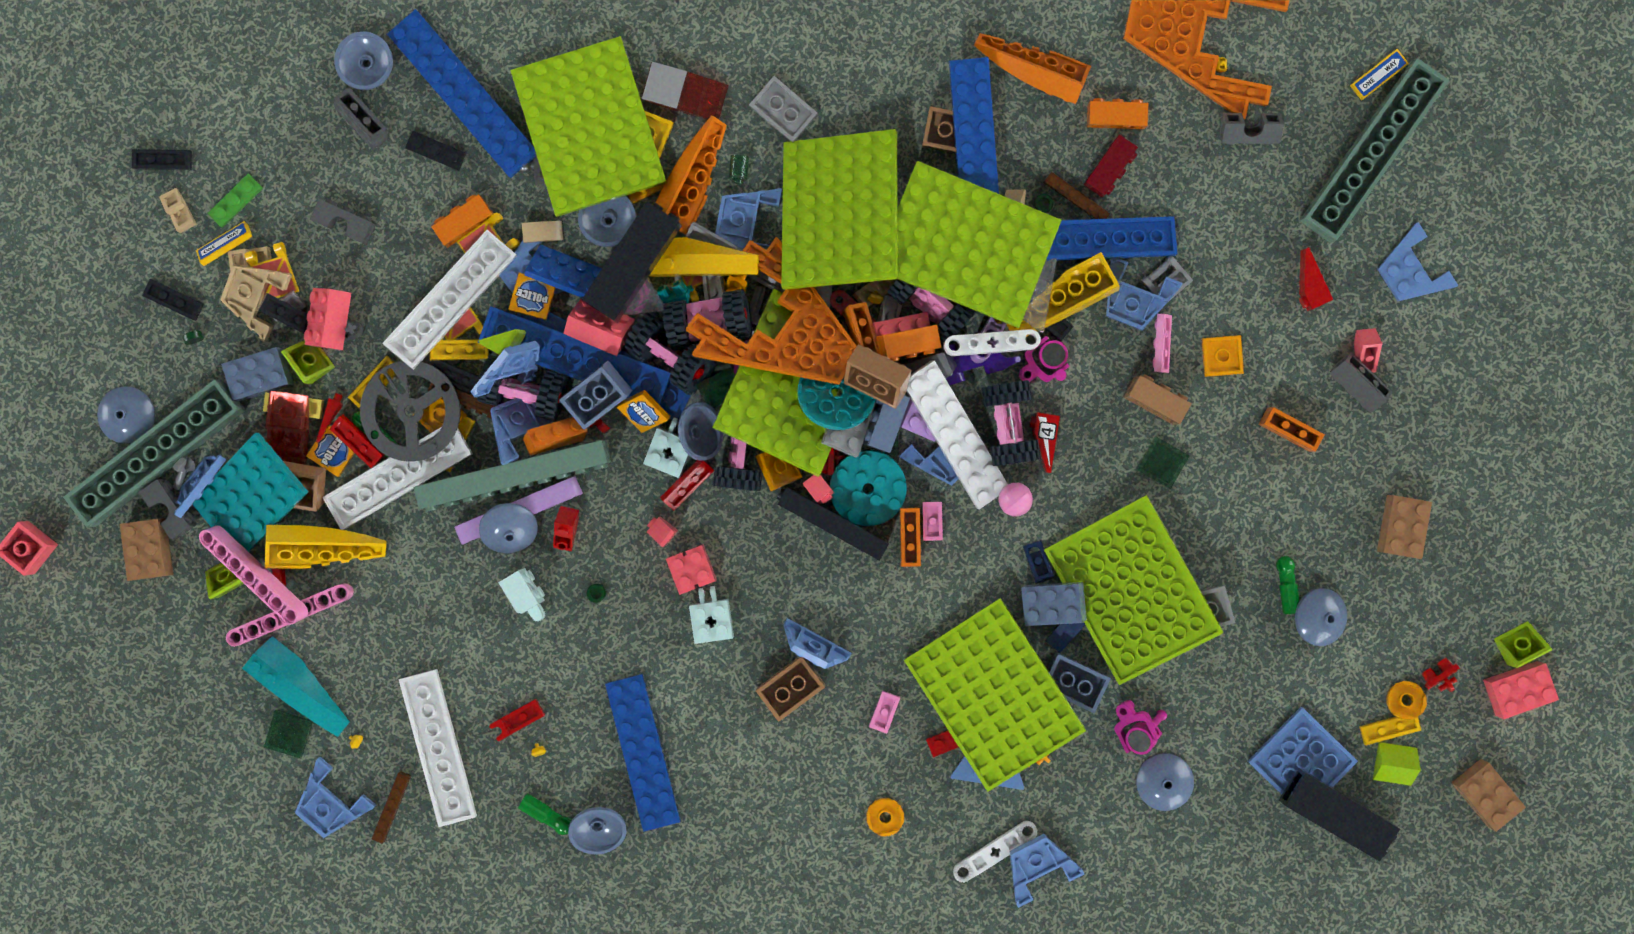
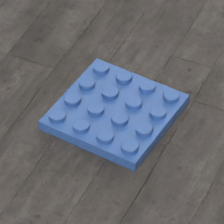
[1247,707,1358,795]

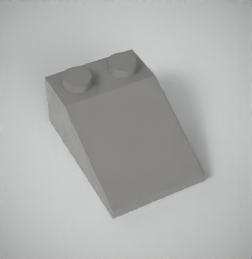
[1200,585,1235,627]

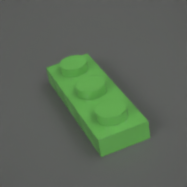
[207,174,263,228]

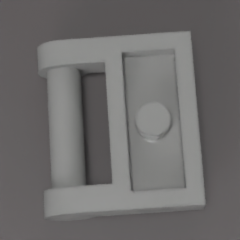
[1140,256,1193,302]

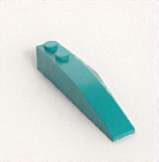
[242,636,350,737]

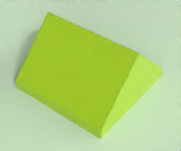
[479,329,526,355]
[281,340,335,384]
[205,563,244,600]
[1494,621,1552,668]
[1373,742,1421,786]

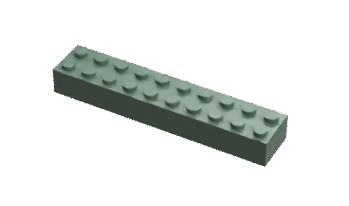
[1299,58,1449,243]
[63,379,246,528]
[413,440,612,512]

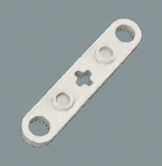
[943,329,1041,356]
[953,821,1037,883]

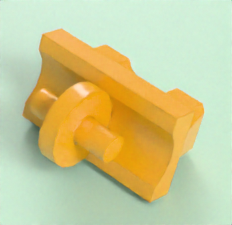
[725,275,747,294]

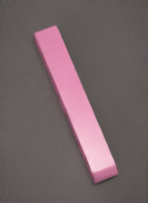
[199,525,308,625]
[226,583,354,647]

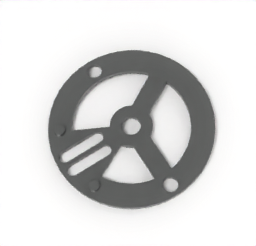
[360,361,461,462]

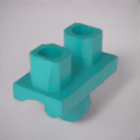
[656,280,694,309]

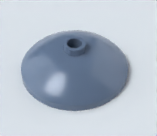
[334,32,393,90]
[578,196,636,247]
[97,386,155,444]
[678,402,723,461]
[479,503,538,553]
[1295,588,1347,646]
[1136,753,1194,811]
[568,807,626,854]

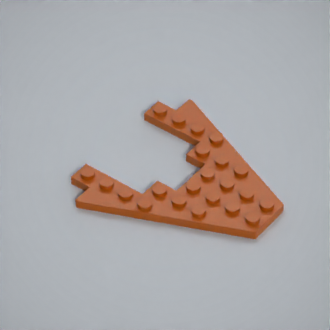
[1123,0,1290,120]
[686,237,857,385]

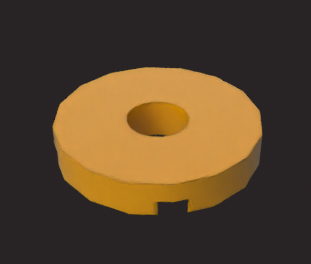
[1386,681,1427,720]
[866,798,904,836]

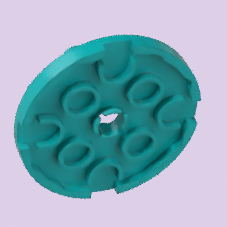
[797,377,876,430]
[830,450,907,526]

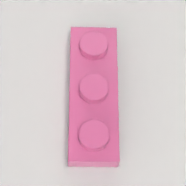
[1153,314,1172,373]

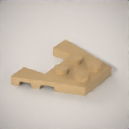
[220,265,292,342]

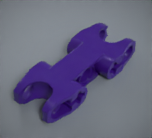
[938,338,1021,385]

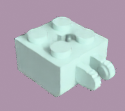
[643,418,689,478]
[498,568,546,622]
[689,586,734,644]

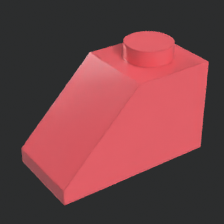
[1354,328,1382,373]
[802,475,834,504]
[647,516,678,547]

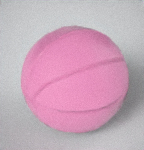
[999,483,1033,516]

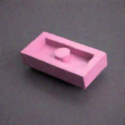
[922,502,943,541]
[869,690,900,734]

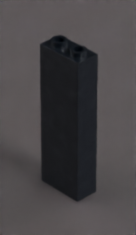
[582,202,682,323]
[776,487,889,561]
[1279,768,1400,862]

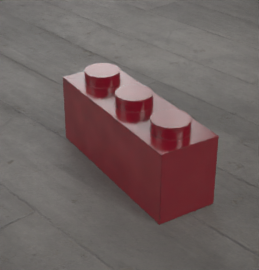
[1083,134,1138,197]

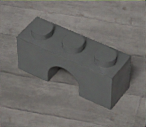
[1219,113,1284,145]
[309,198,376,245]
[139,479,196,539]

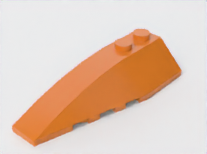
[974,33,1091,104]
[655,115,727,235]

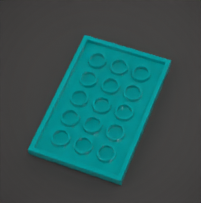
[192,432,309,552]

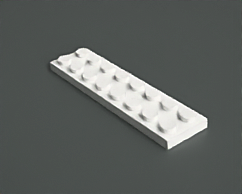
[383,230,517,370]
[907,360,1008,509]
[322,427,473,530]
[399,669,477,827]

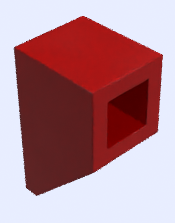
[553,506,579,552]

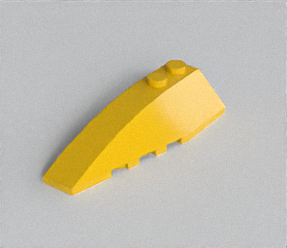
[649,237,759,277]
[1007,252,1120,337]
[265,525,387,569]

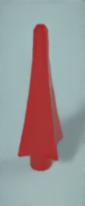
[316,393,343,443]

